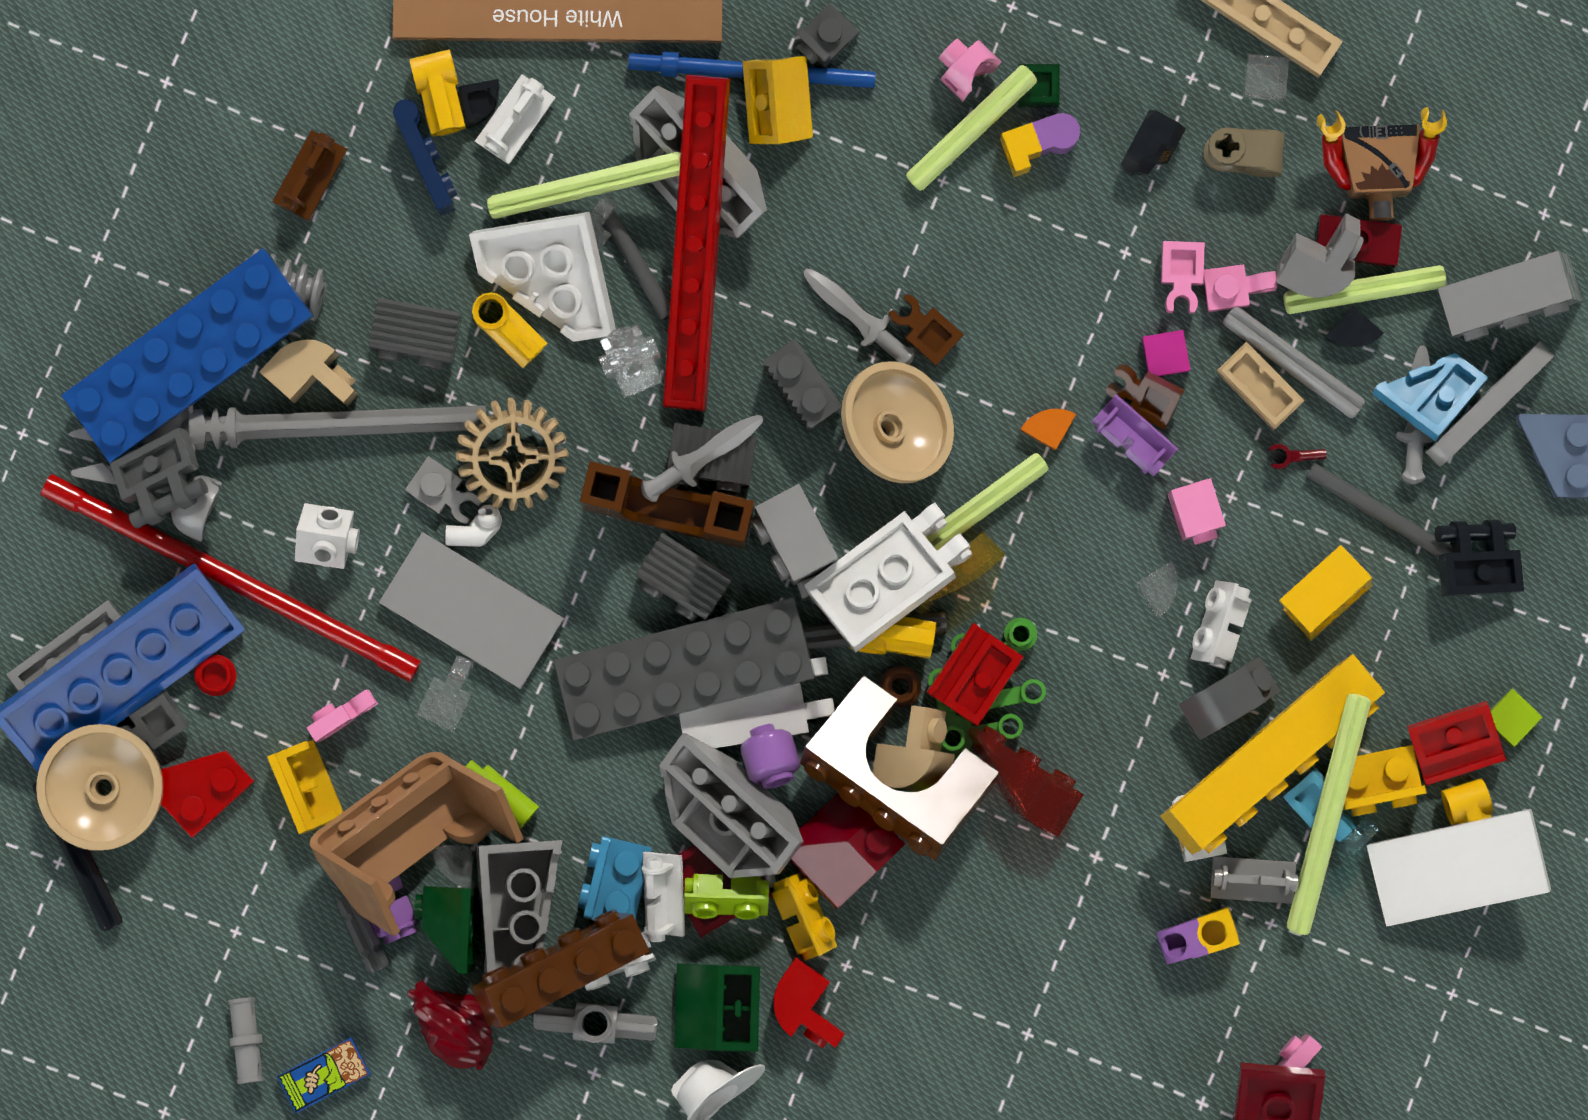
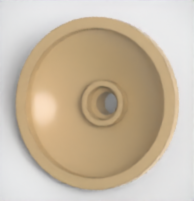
[841,361,954,483]
[36,724,163,850]

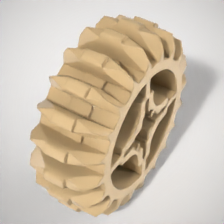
[455,398,569,511]

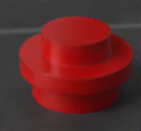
[195,655,237,696]

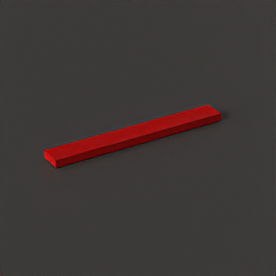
[663,75,730,411]

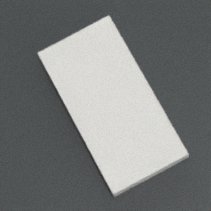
[1366,809,1551,927]

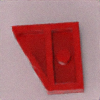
[161,751,256,838]

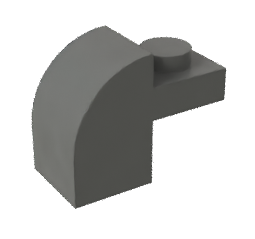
[1178,656,1281,740]

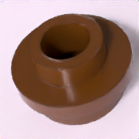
[879,666,921,708]

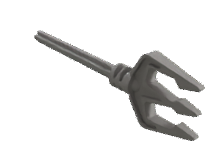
[69,405,486,493]

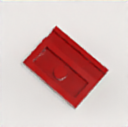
[926,623,1024,726]
[1407,701,1506,786]

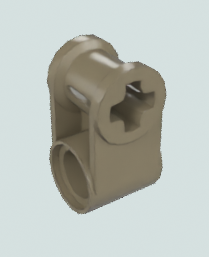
[1203,127,1285,177]

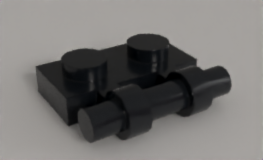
[1434,519,1524,597]

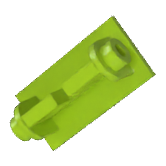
[684,874,769,920]

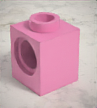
[1167,478,1226,545]

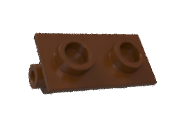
[272,130,348,221]

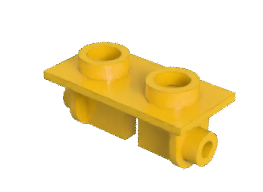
[771,872,837,961]

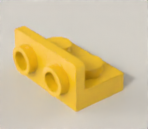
[1343,745,1426,817]

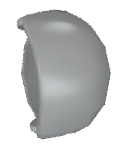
[171,475,222,542]

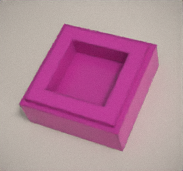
[1141,330,1190,377]

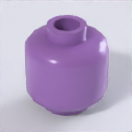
[741,724,800,789]

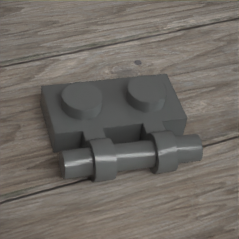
[110,428,208,529]

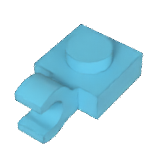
[1283,768,1356,842]

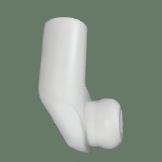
[445,504,502,547]

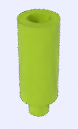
[465,760,539,830]

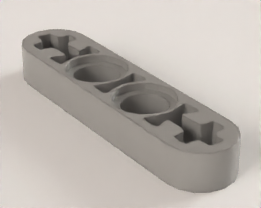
[1425,341,1554,467]

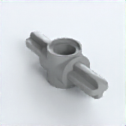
[533,1002,658,1044]

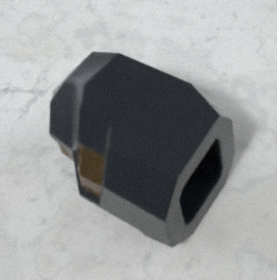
[1120,110,1186,177]

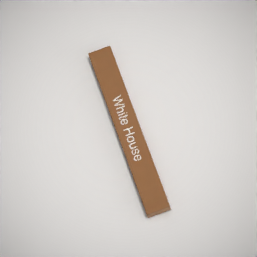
[393,0,723,43]

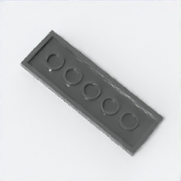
[553,597,816,741]

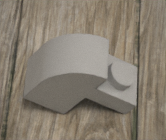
[1276,213,1364,298]

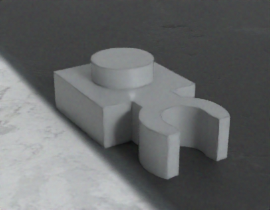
[405,456,483,525]

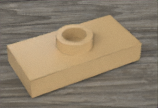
[1216,342,1305,431]

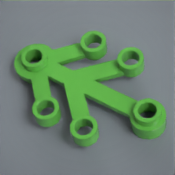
[928,618,1046,759]

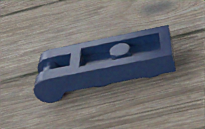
[393,99,458,216]

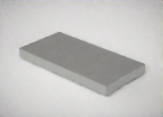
[379,532,564,689]

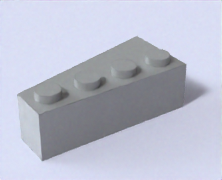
[476,840,563,975]

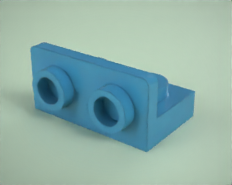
[578,836,652,920]

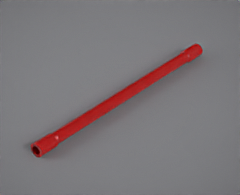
[40,474,421,683]

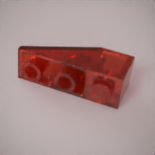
[967,726,1084,837]

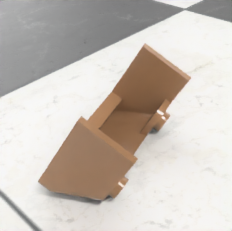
[310,752,524,936]

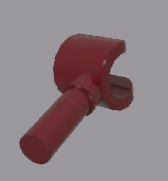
[1269,444,1326,470]

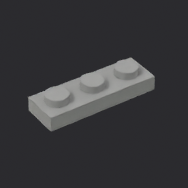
[6,600,121,691]

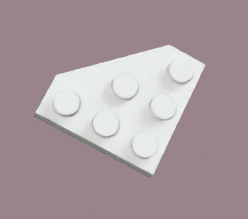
[469,212,617,342]

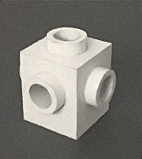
[295,503,360,569]

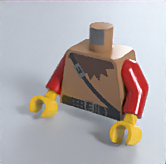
[1316,107,1447,221]

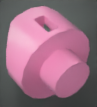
[939,38,1001,102]

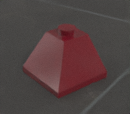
[790,793,905,910]

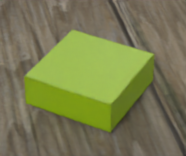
[1490,688,1543,747]

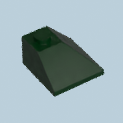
[415,886,477,974]

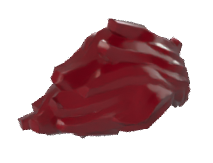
[407,980,494,1070]

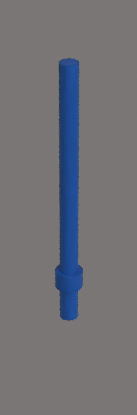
[628,51,876,88]

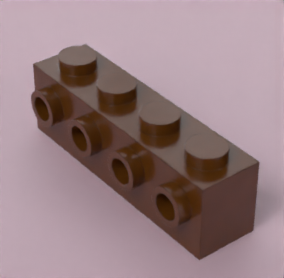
[471,909,650,1028]

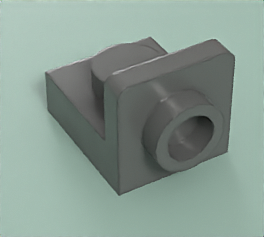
[795,3,859,68]

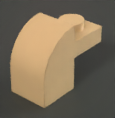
[259,340,358,407]
[873,705,955,792]

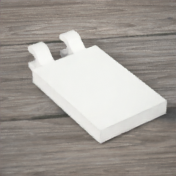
[804,503,973,653]
[679,657,835,749]

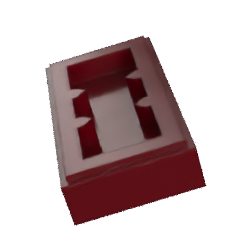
[1316,214,1402,267]

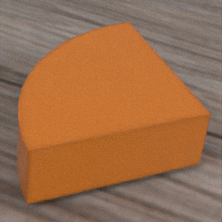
[1019,409,1076,451]

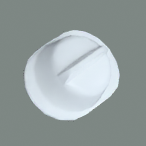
[671,1060,765,1120]

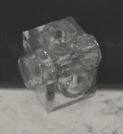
[598,324,662,398]

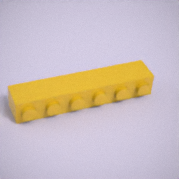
[1160,654,1385,855]

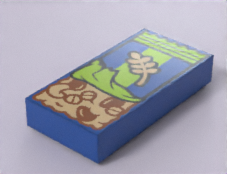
[276,1037,371,1114]

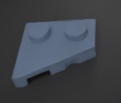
[1516,414,1588,499]

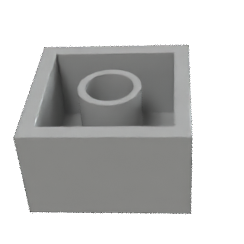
[751,484,838,587]

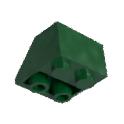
[674,963,760,1052]

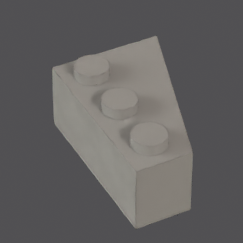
[1438,251,1583,342]

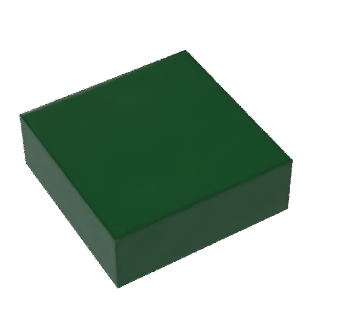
[1018,64,1060,108]

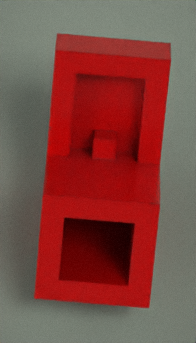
[774,957,845,1049]

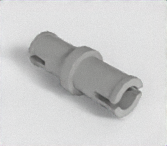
[228,997,264,1084]

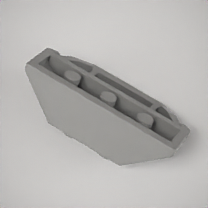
[629,86,767,238]
[659,733,804,878]

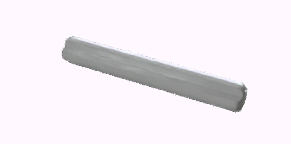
[1223,307,1365,418]

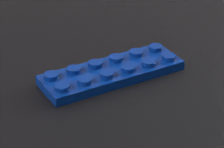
[61,248,314,463]
[0,563,245,772]

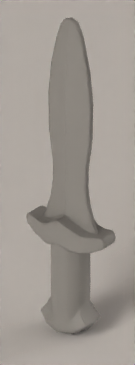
[803,269,915,365]
[1395,345,1435,485]
[641,415,763,502]

